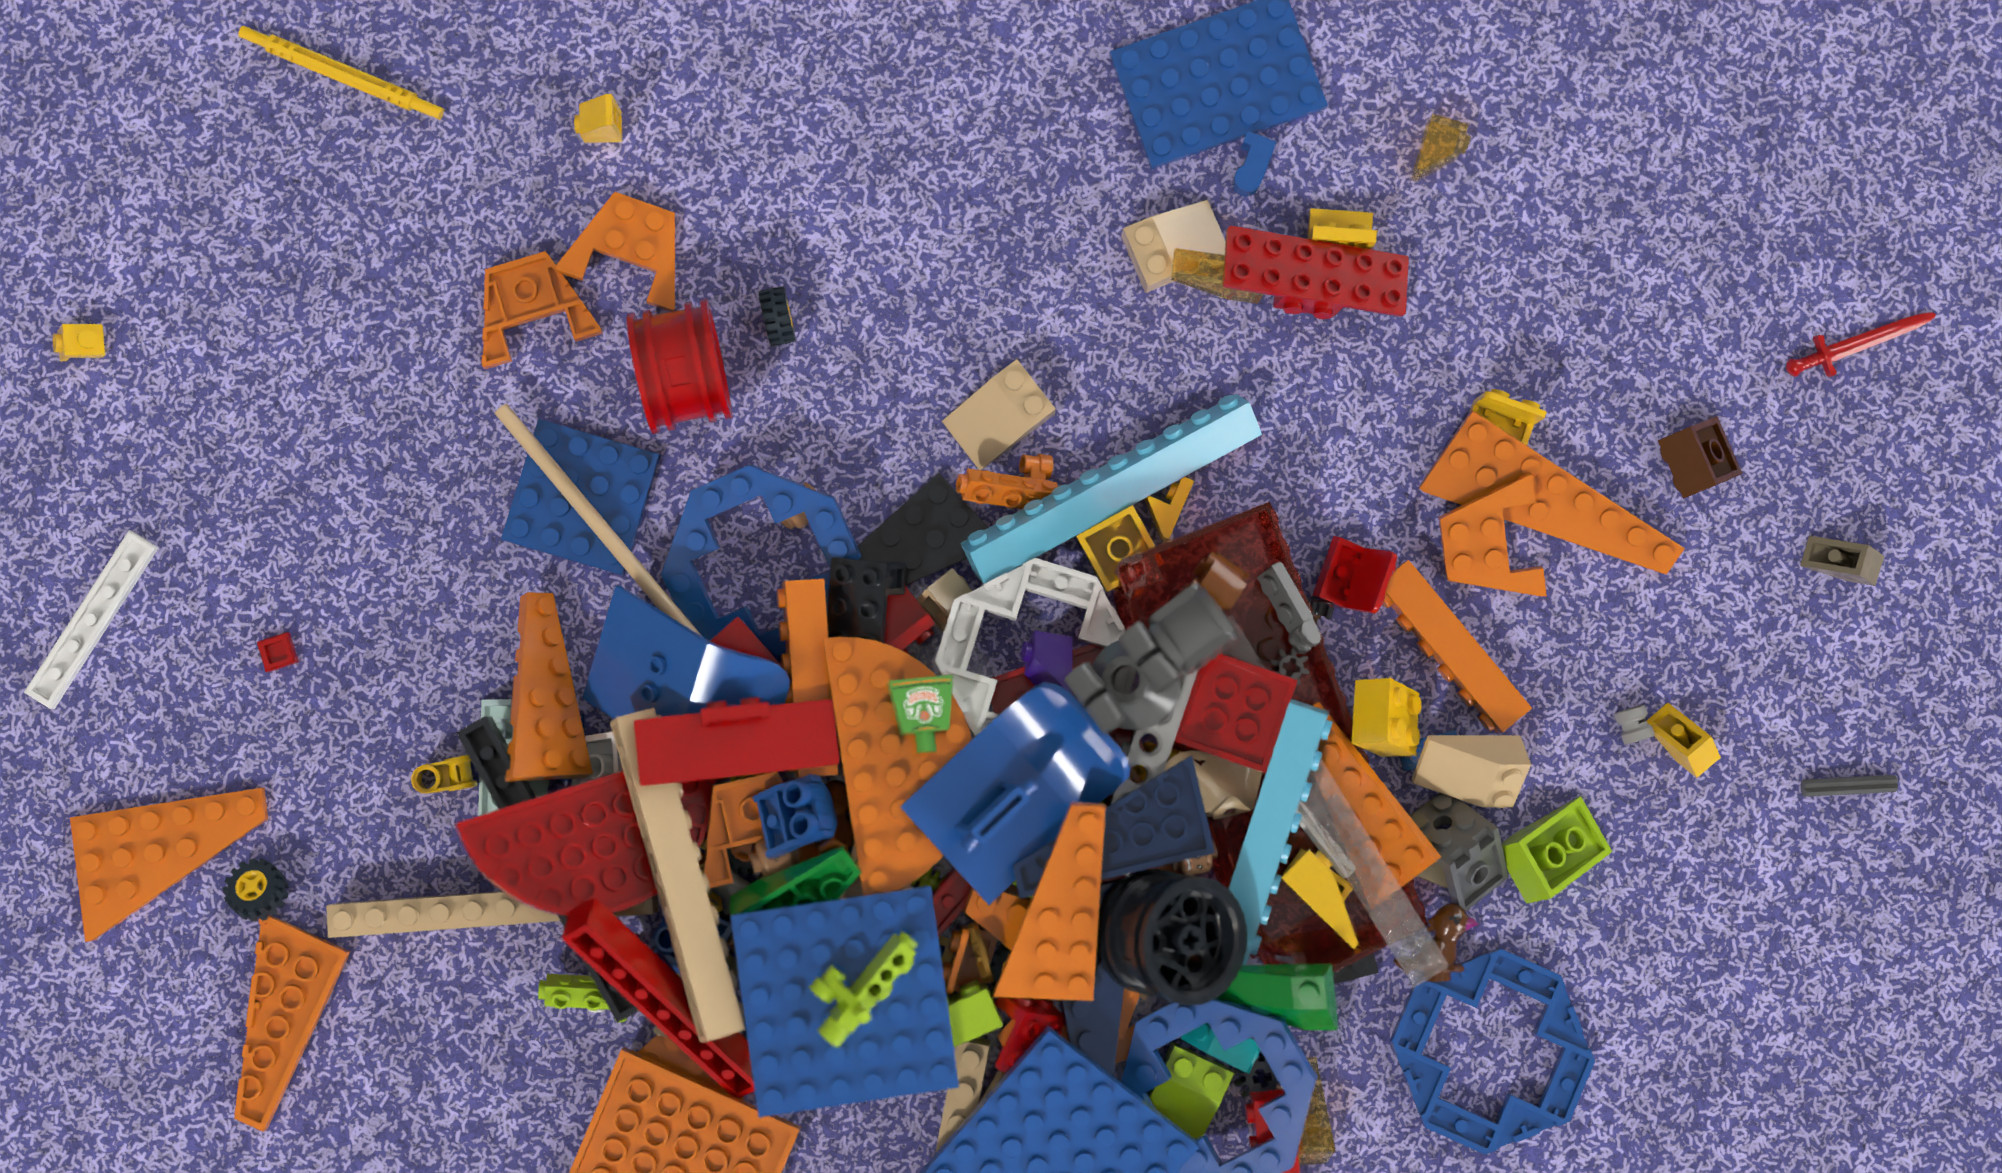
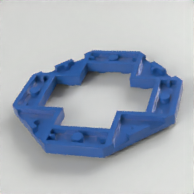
[661,464,862,661]
[1390,948,1595,1155]
[1121,999,1317,1173]

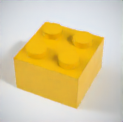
[1076,505,1163,592]
[1352,678,1422,757]

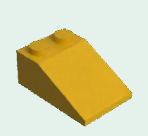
[1282,850,1358,949]

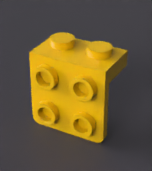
[1469,389,1547,445]

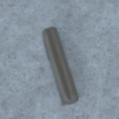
[1801,775,1898,797]

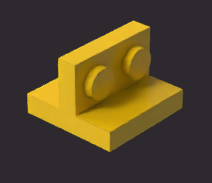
[1307,208,1377,249]

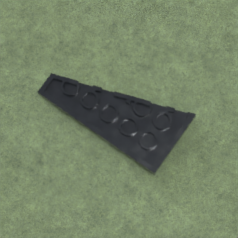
[858,473,989,586]

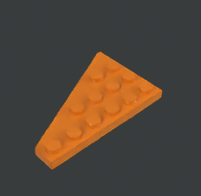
[70,788,268,942]

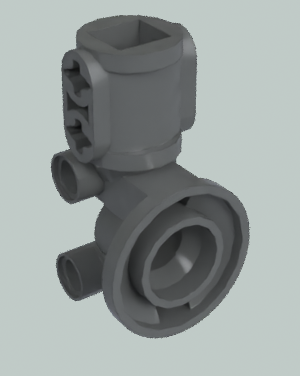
[1064,583,1239,734]

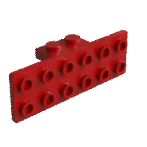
[1223,226,1409,319]
[634,697,840,787]

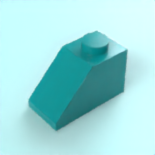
[1181,1022,1260,1074]

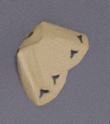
[1164,750,1263,819]

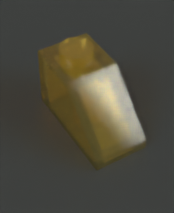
[1410,114,1471,182]

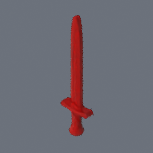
[1786,312,1936,377]

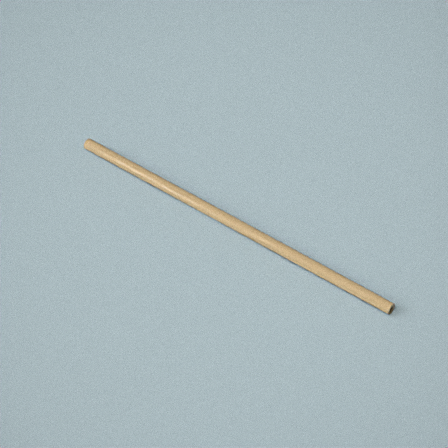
[495,404,826,784]

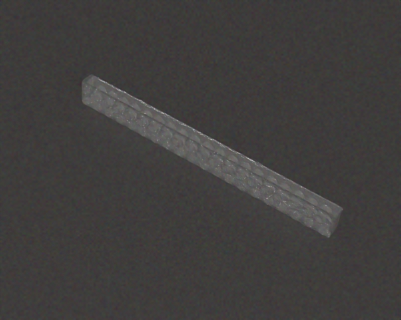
[1220,615,1450,987]

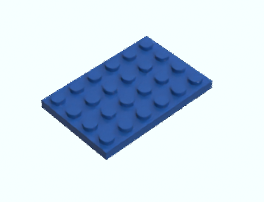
[1109,0,1328,170]

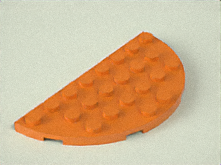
[823,637,972,895]

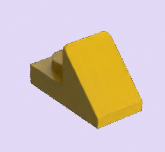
[1144,477,1194,542]

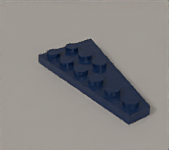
[1013,755,1215,899]
[1060,878,1124,1076]

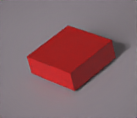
[257,632,299,673]

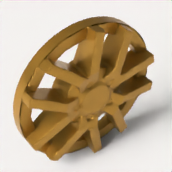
[967,922,993,984]

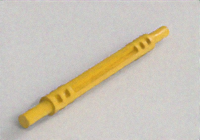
[238,25,444,120]

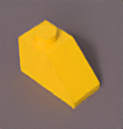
[574,94,622,143]
[1647,703,1721,778]

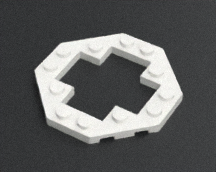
[935,558,1137,737]

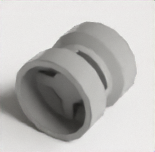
[1614,704,1655,745]

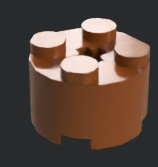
[1178,551,1250,611]

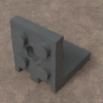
[1410,793,1509,911]

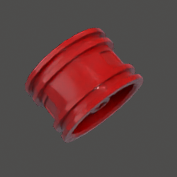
[626,298,733,434]

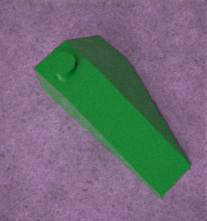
[730,846,861,915]
[1216,964,1339,1030]

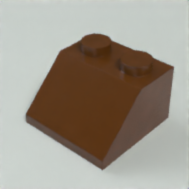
[1658,416,1743,499]

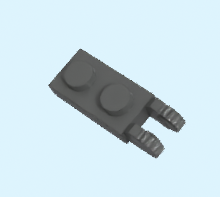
[1257,562,1322,654]

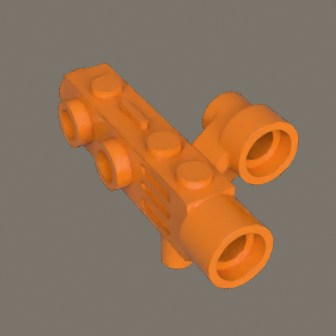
[956,453,1058,509]

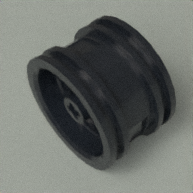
[1097,869,1247,1006]

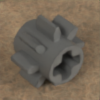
[1269,647,1310,685]

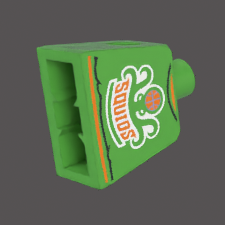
[887,675,953,753]

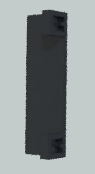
[827,557,907,752]

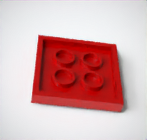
[1174,654,1298,773]

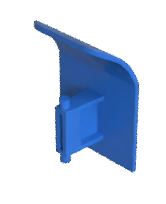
[582,585,790,719]
[900,682,1130,905]

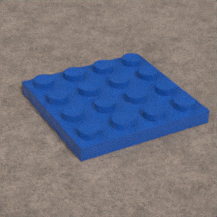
[501,419,661,576]

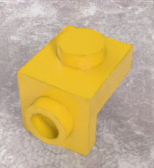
[52,324,105,361]

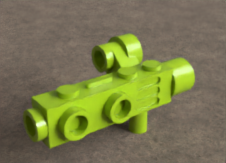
[809,931,918,1048]
[538,973,628,1023]

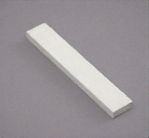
[24,530,159,709]

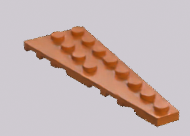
[1418,409,1685,575]

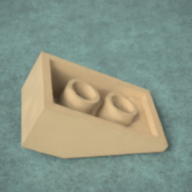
[1121,200,1226,293]
[942,359,1056,470]
[1412,735,1531,808]

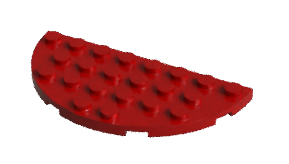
[454,771,715,916]

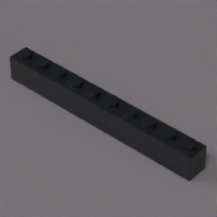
[456,716,639,1023]

